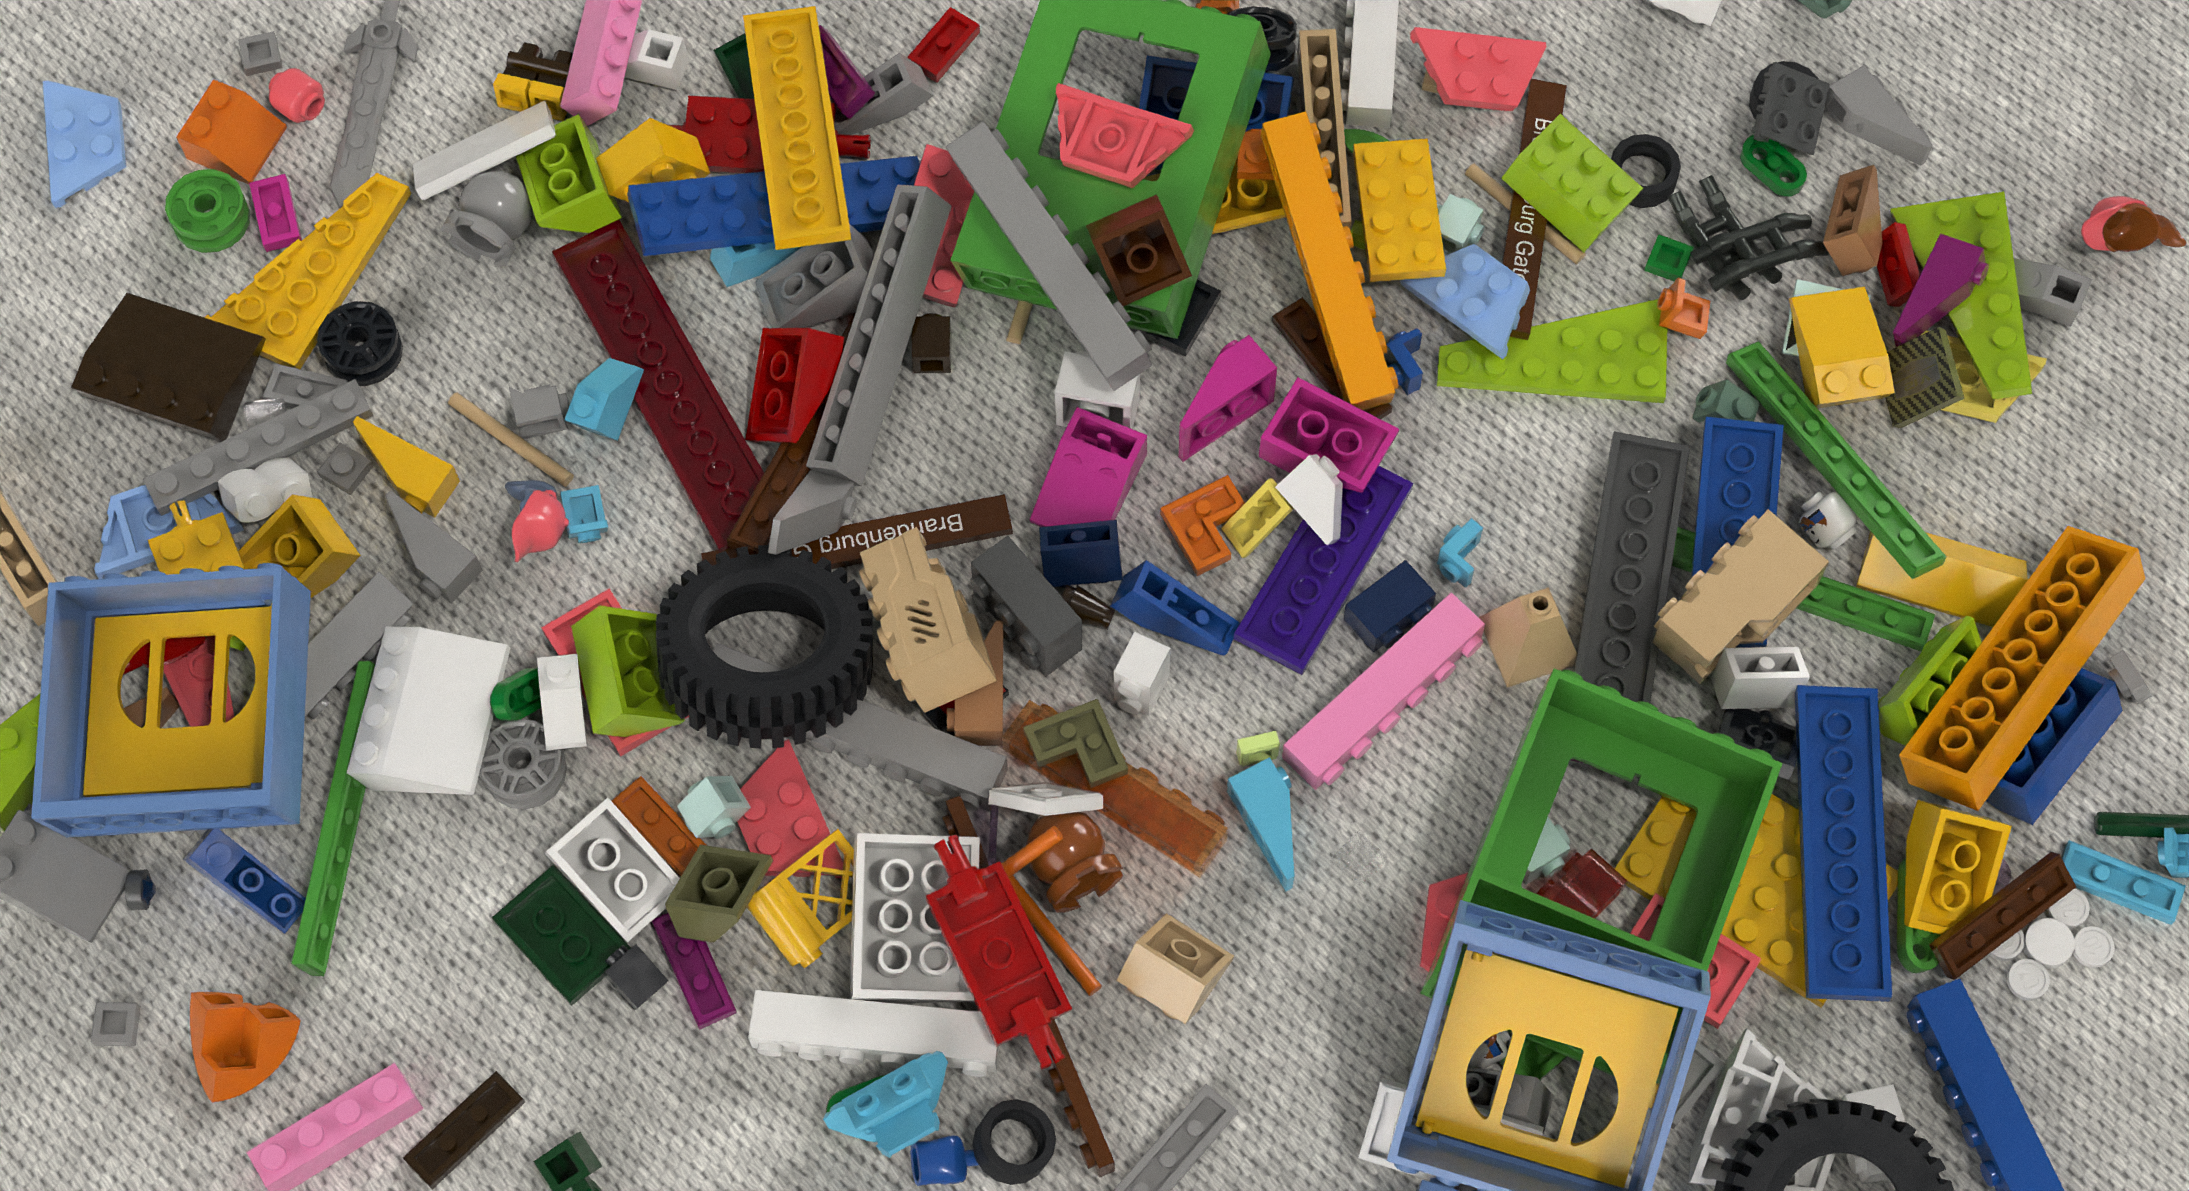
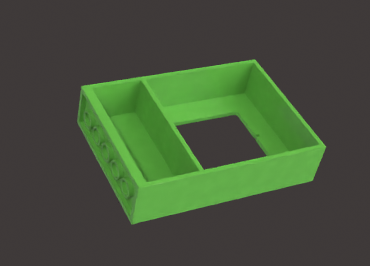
[950,0,1271,339]
[1420,668,1783,1084]

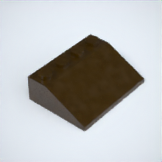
[71,293,266,442]

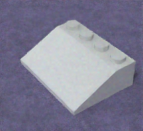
[347,626,511,795]
[850,833,980,1004]

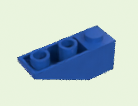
[183,829,306,934]

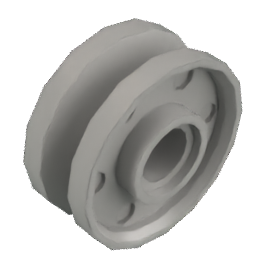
[480,719,567,810]

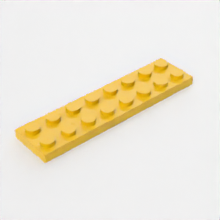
[743,6,851,250]

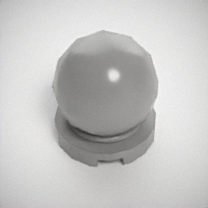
[441,171,533,267]

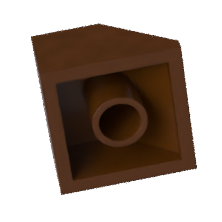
[1086,194,1192,306]

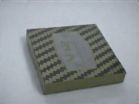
[1885,327,1965,428]

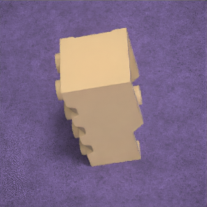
[1653,509,1829,684]
[859,527,997,713]

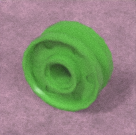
[165,169,250,253]

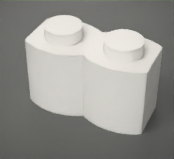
[218,457,313,522]

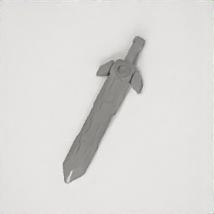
[330,0,418,208]

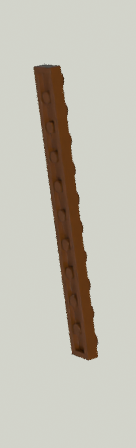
[942,796,1115,1178]

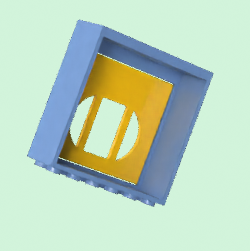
[31,563,311,838]
[1387,900,1711,1191]

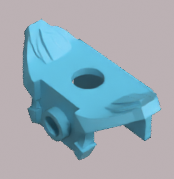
[823,1051,948,1158]

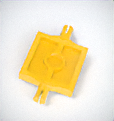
[148,501,245,575]

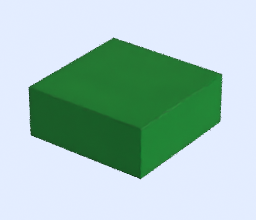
[1644,234,1694,281]

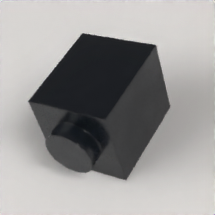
[603,944,669,1010]

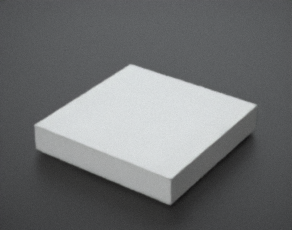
[988,782,1103,816]

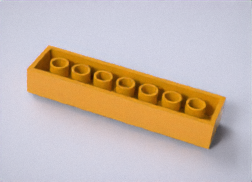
[1899,526,2146,811]

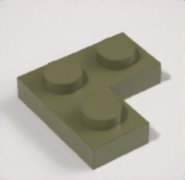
[1023,699,1128,788]

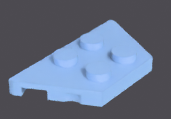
[43,81,126,208]
[1399,244,1530,360]
[94,485,244,579]

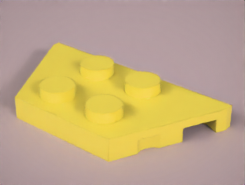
[1920,330,2047,423]

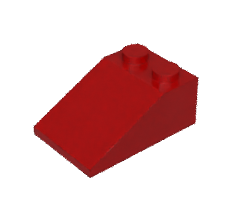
[745,328,844,443]

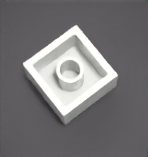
[1055,351,1140,429]

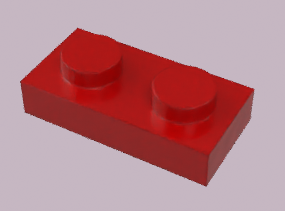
[907,7,980,83]
[1877,222,1920,307]

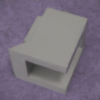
[509,384,570,439]

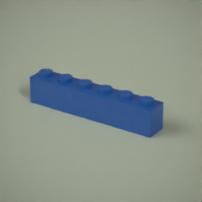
[1907,979,2064,1191]

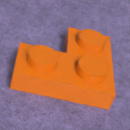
[1160,475,1245,576]

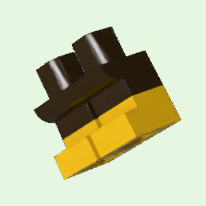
[493,42,573,121]

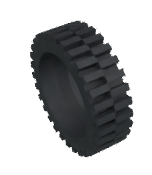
[656,545,873,749]
[1714,1099,1954,1191]

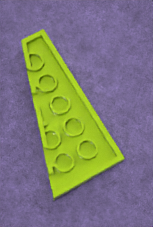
[1890,191,2032,399]
[1436,299,1668,403]

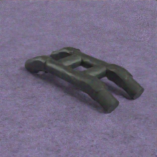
[1668,175,1782,300]
[1690,213,1829,292]

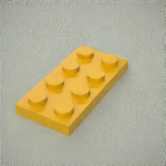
[1353,138,1446,282]

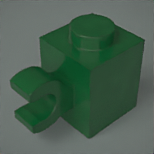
[533,1132,602,1191]

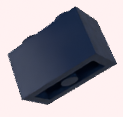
[1039,520,1123,587]
[1343,560,1436,653]

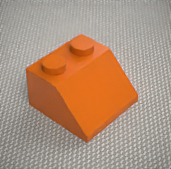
[176,79,287,184]

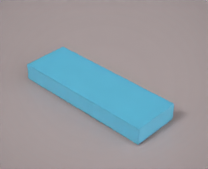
[2061,840,2186,925]

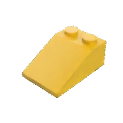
[1789,286,1895,409]
[239,494,361,599]
[1904,800,2012,935]

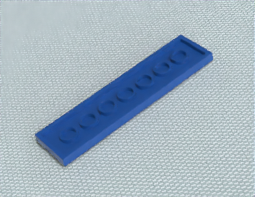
[627,156,920,256]
[1795,685,1892,1002]

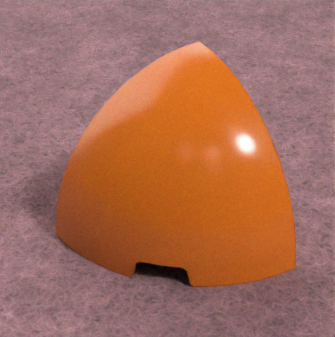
[190,992,301,1103]

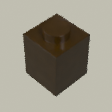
[912,313,952,373]

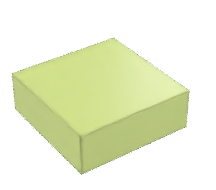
[1236,731,1280,767]

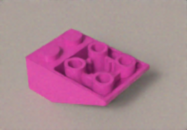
[1029,407,1147,527]

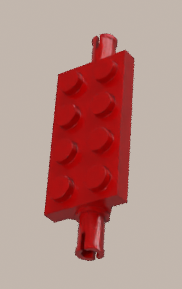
[666,95,871,173]
[925,835,1072,1070]

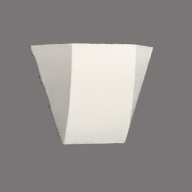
[1688,1028,1836,1191]

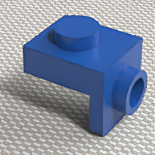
[1384,328,1423,395]

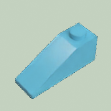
[710,242,802,287]
[1227,757,1294,892]

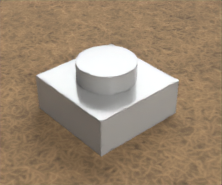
[317,442,373,495]

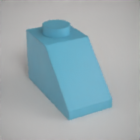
[565,358,644,441]

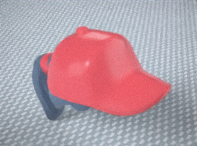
[505,480,569,563]

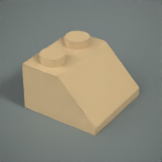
[1116,913,1234,1024]

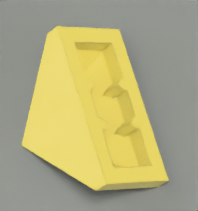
[1221,478,1294,558]

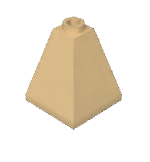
[1479,587,1577,688]

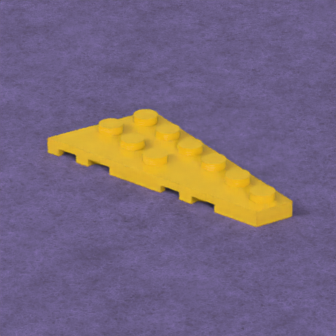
[204,173,411,369]

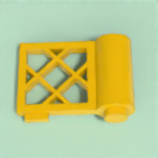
[747,829,854,969]

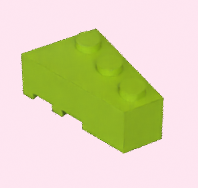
[0,694,40,831]

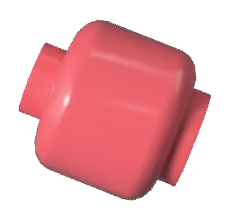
[269,68,325,123]

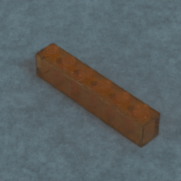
[1002,700,1228,878]

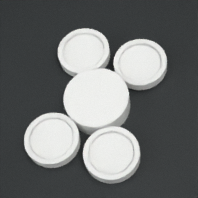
[1989,889,2115,1001]

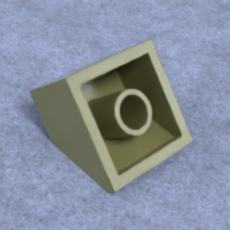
[665,844,773,943]

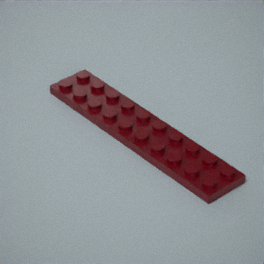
[552,219,764,552]

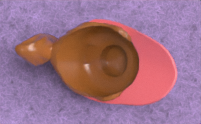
[2081,196,2187,252]

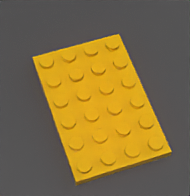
[1611,794,1898,1008]

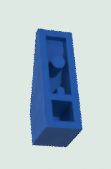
[1110,560,1240,656]

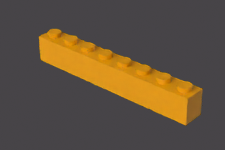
[1260,111,1399,410]

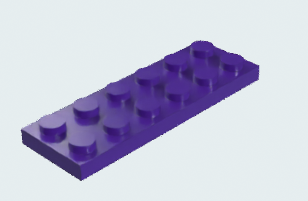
[1234,466,1414,675]

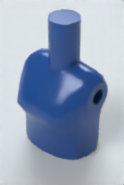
[910,1136,979,1186]

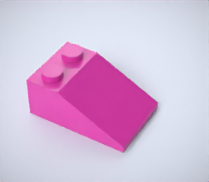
[1178,335,1277,462]
[1259,377,1399,493]

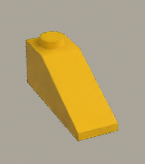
[353,416,460,518]

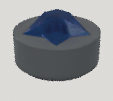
[125,869,156,910]

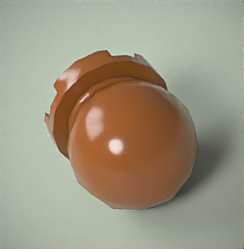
[1025,812,1123,913]

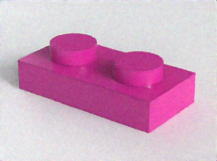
[249,174,302,252]

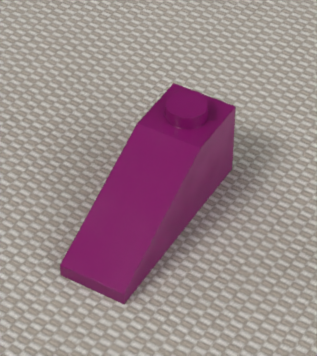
[1893,233,1989,347]

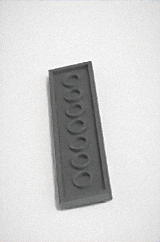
[1573,431,1690,703]

